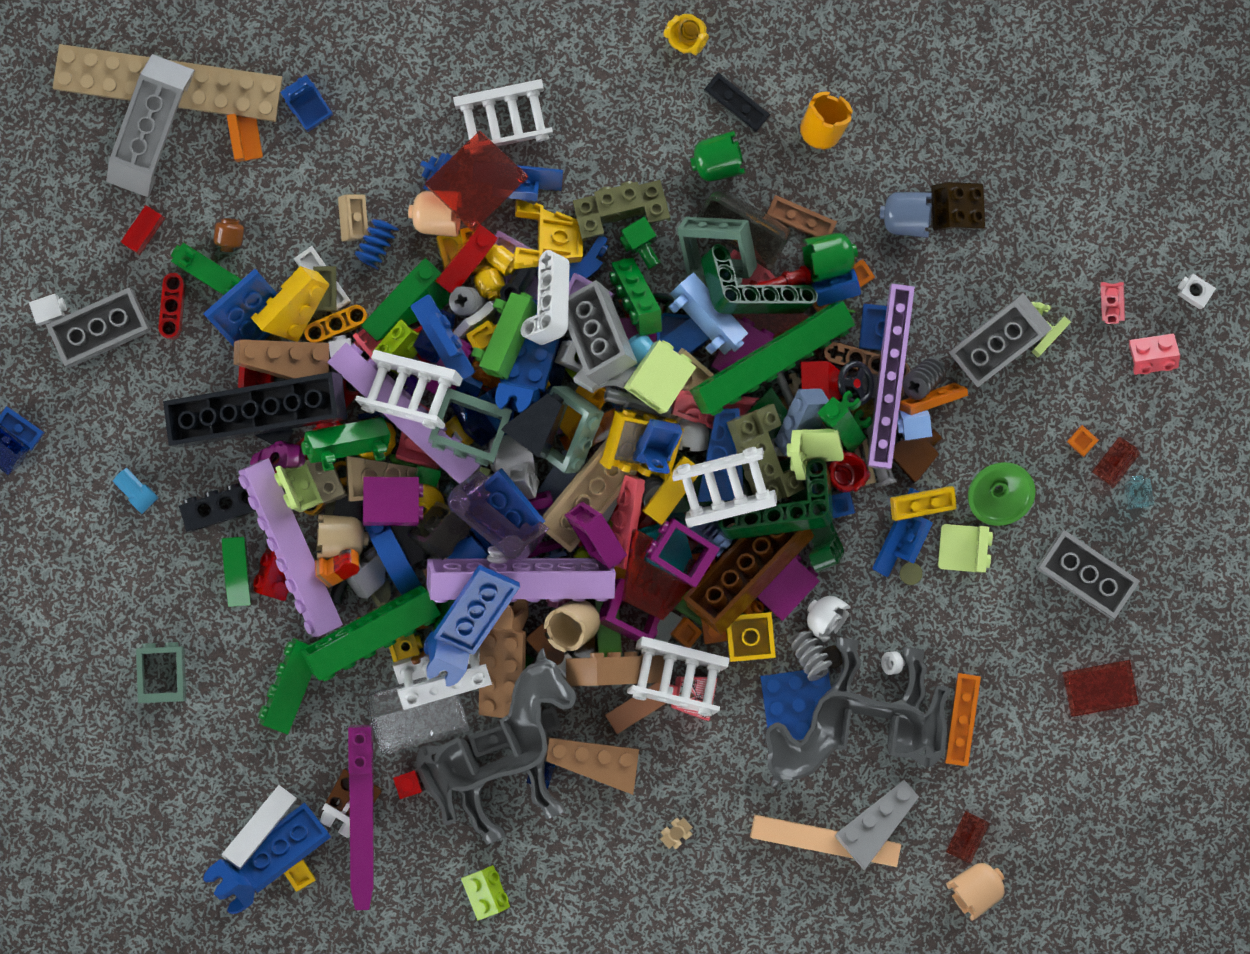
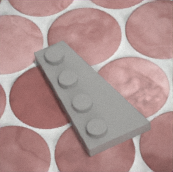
[835,780,919,871]

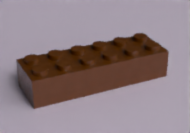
[683,500,814,635]

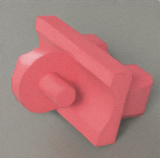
[1101,282,1125,324]

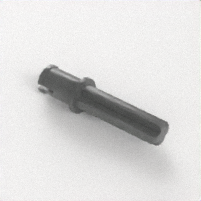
[604,387,672,418]

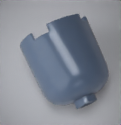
[880,192,932,238]

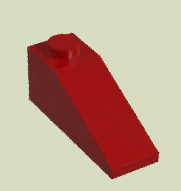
[436,224,498,293]

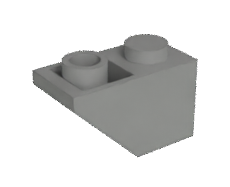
[346,547,386,598]

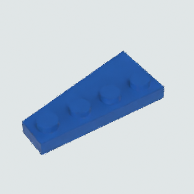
[698,408,743,502]

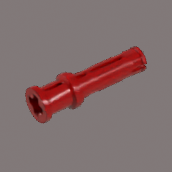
[753,265,811,285]

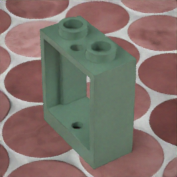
[136,642,186,703]

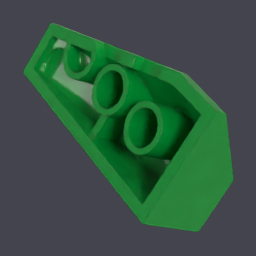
[361,258,451,342]

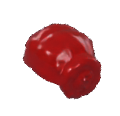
[826,450,871,492]

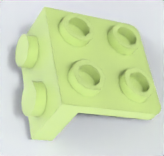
[787,428,844,480]
[274,460,323,513]
[938,524,993,573]

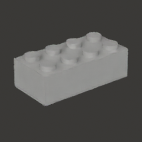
[567,280,638,386]
[46,287,151,368]
[949,293,1052,388]
[1036,530,1140,619]

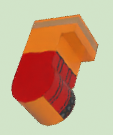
[315,549,359,588]

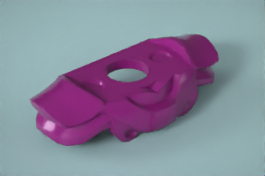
[250,441,306,470]

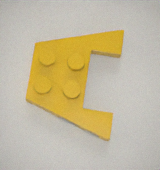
[514,199,583,269]

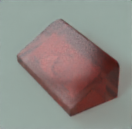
[1092,437,1140,488]
[946,811,990,863]

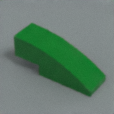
[221,537,251,607]

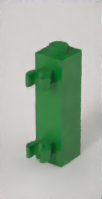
[171,243,242,296]
[817,391,872,452]
[301,417,391,471]

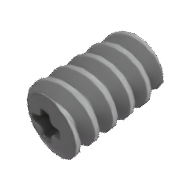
[449,286,488,316]
[788,630,832,681]

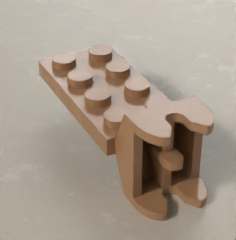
[479,599,529,718]

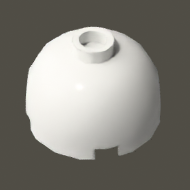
[677,418,710,451]
[807,596,850,642]

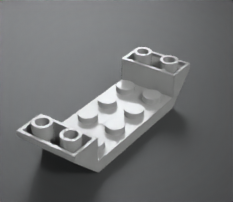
[106,54,195,198]

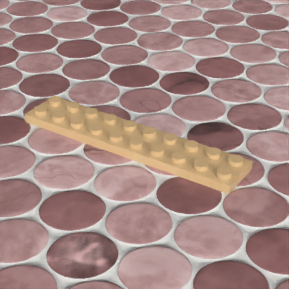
[53,44,283,122]
[539,348,714,552]

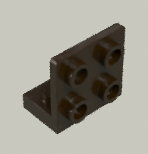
[931,182,985,231]

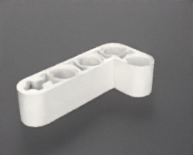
[520,250,569,345]

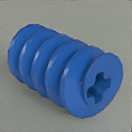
[354,219,399,270]

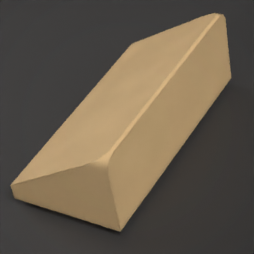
[338,195,369,242]

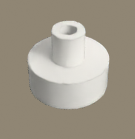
[881,651,905,675]

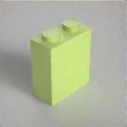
[624,340,696,414]

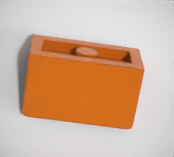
[226,114,263,162]

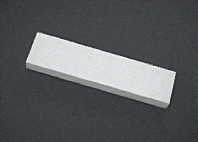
[222,785,297,870]

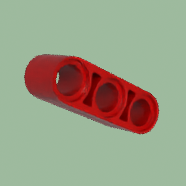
[158,273,186,340]

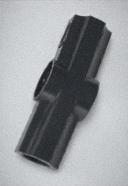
[492,267,539,325]

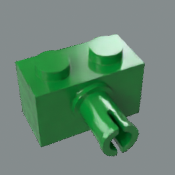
[620,216,660,270]

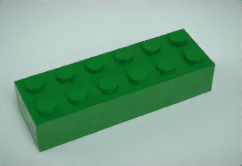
[300,585,441,681]

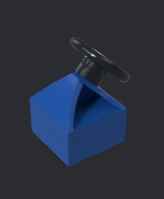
[653,293,710,354]

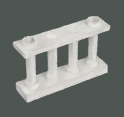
[453,79,553,156]
[355,350,463,429]
[672,447,777,528]
[627,636,730,717]
[392,647,492,710]

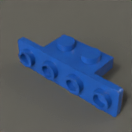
[472,161,563,201]
[411,295,475,381]
[872,488,933,577]

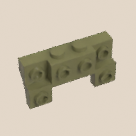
[573,180,671,241]
[726,404,805,500]

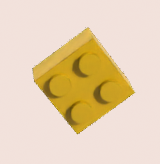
[726,612,776,662]

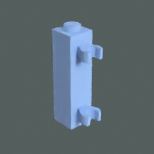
[668,272,748,355]

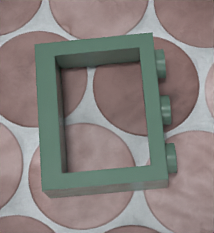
[677,217,757,279]
[545,386,604,473]
[428,388,512,467]

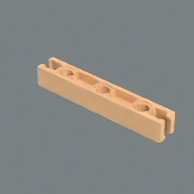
[750,814,901,867]

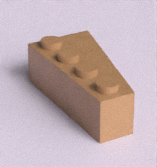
[234,340,329,380]
[566,651,664,686]
[545,737,639,795]

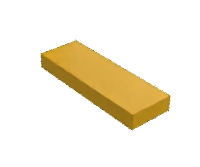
[643,456,698,525]
[890,486,957,521]

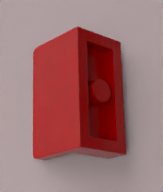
[121,205,165,255]

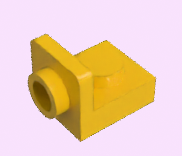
[466,320,497,351]
[284,859,316,892]

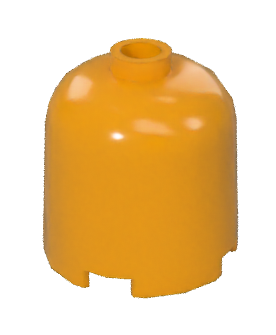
[800,92,853,150]

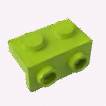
[372,320,428,374]
[461,865,510,921]

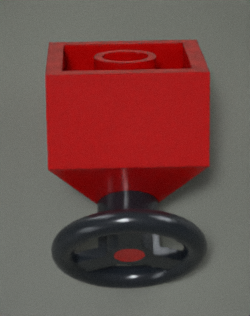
[801,361,874,406]

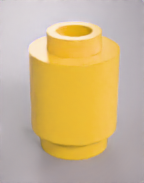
[485,244,516,276]

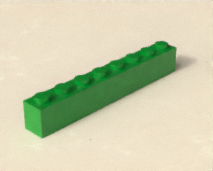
[690,301,855,416]

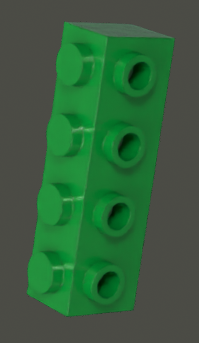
[609,258,662,336]
[258,638,312,735]

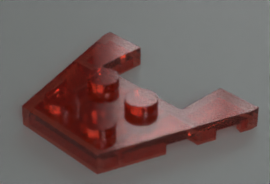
[622,529,710,620]

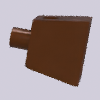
[893,429,942,483]

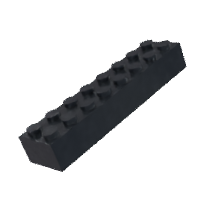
[163,372,347,448]

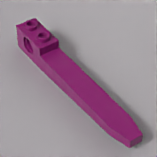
[348,725,374,910]

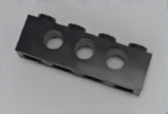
[179,483,256,532]

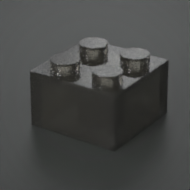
[408,501,472,560]

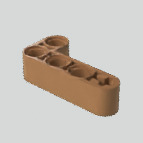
[823,342,910,400]

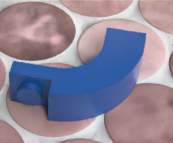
[537,235,609,282]
[365,526,422,595]

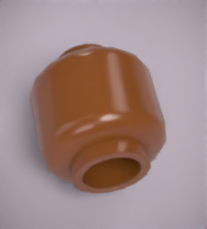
[213,218,244,252]

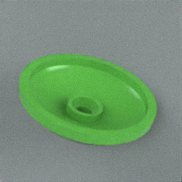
[968,462,1035,526]

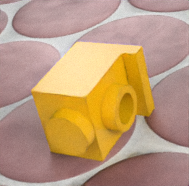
[389,633,423,662]

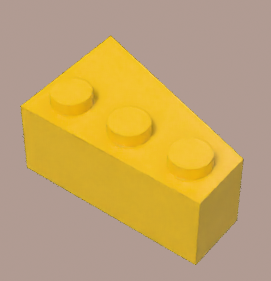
[251,266,330,342]

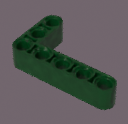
[701,244,818,314]
[779,457,845,573]
[718,458,833,539]

